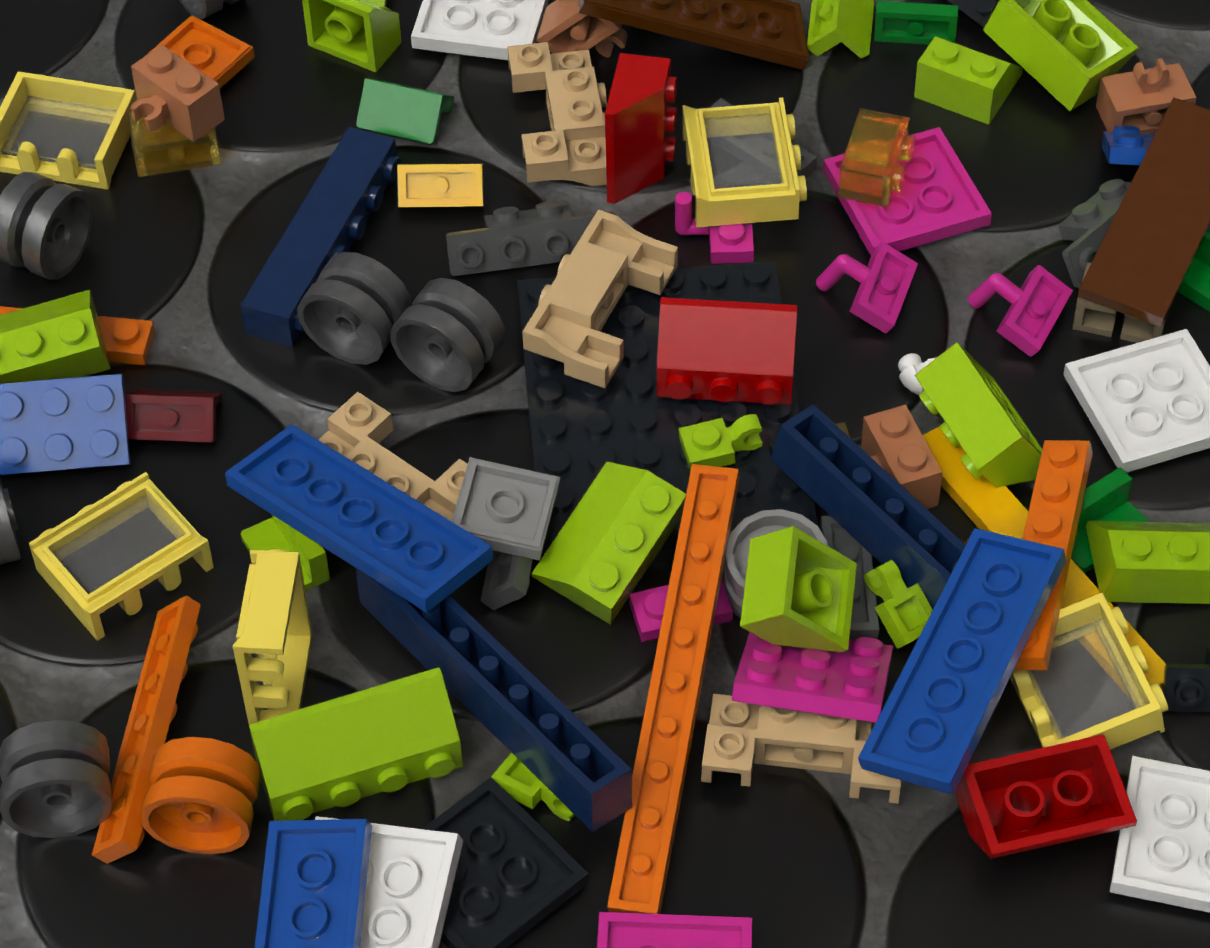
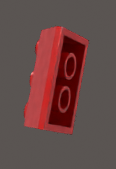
[605,53,678,204]
[657,297,797,405]
[955,734,1137,859]

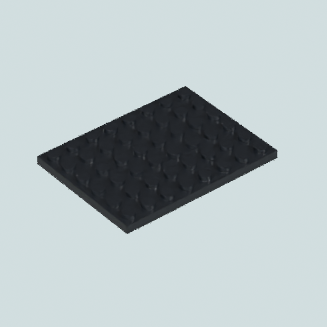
[517,261,819,562]

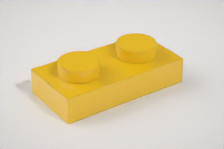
[397,163,484,207]

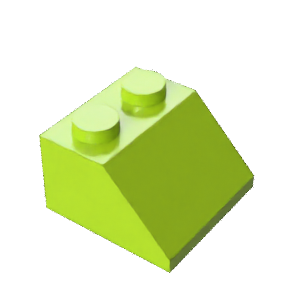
[302,0,402,72]
[914,36,1023,125]
[740,526,857,652]

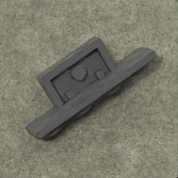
[1058,179,1131,288]
[446,201,616,276]

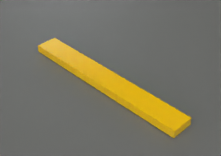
[923,427,1166,698]

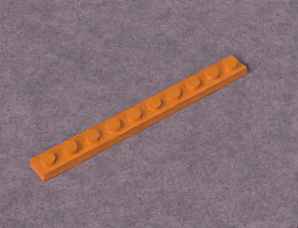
[607,464,740,914]

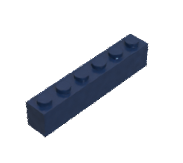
[241,126,401,347]
[770,404,966,609]

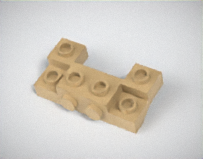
[507,42,607,187]
[522,210,678,388]
[319,392,468,522]
[701,694,901,804]

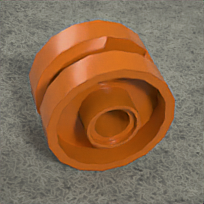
[140,737,261,855]

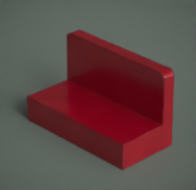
[125,389,222,442]

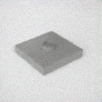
[452,457,560,561]

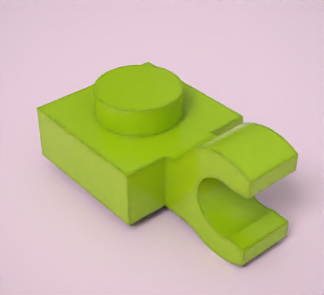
[678,414,762,471]
[863,560,933,649]
[491,752,575,821]

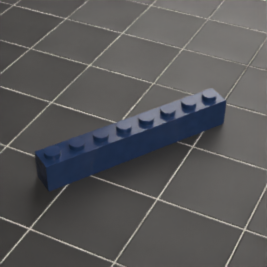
[356,568,632,832]

